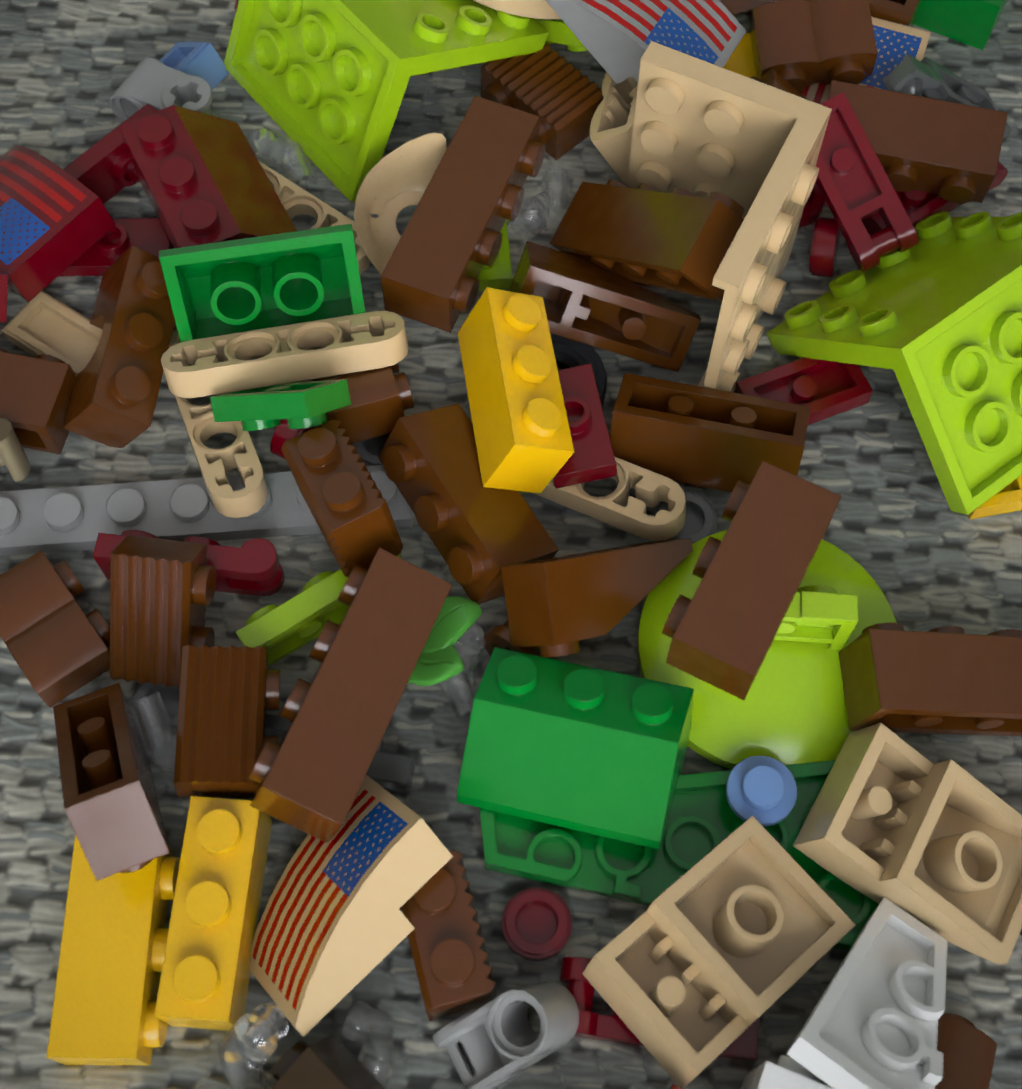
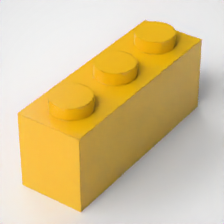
[457,287,574,494]
[154,796,272,1032]
[46,835,180,1066]

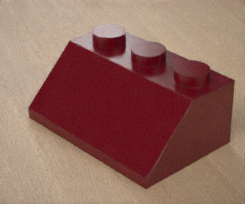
[119,105,297,248]

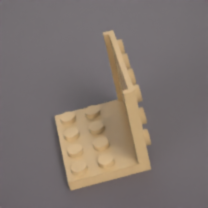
[627,41,832,393]

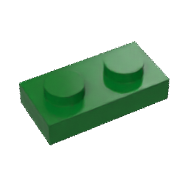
[210,379,351,431]

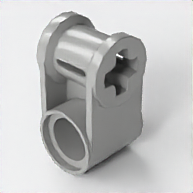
[109,58,217,123]
[432,981,579,1089]

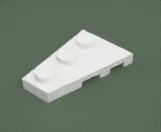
[787,897,947,1089]

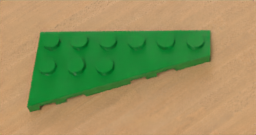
[480,760,879,951]

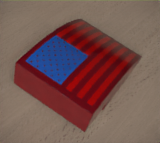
[0,145,116,302]

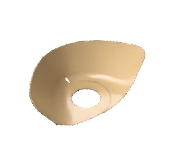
[354,132,446,275]

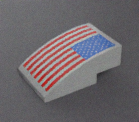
[546,0,746,84]

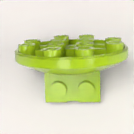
[637,529,897,770]

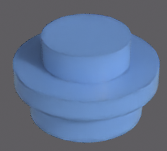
[726,756,797,827]

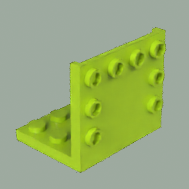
[224,0,549,202]
[766,212,1022,515]

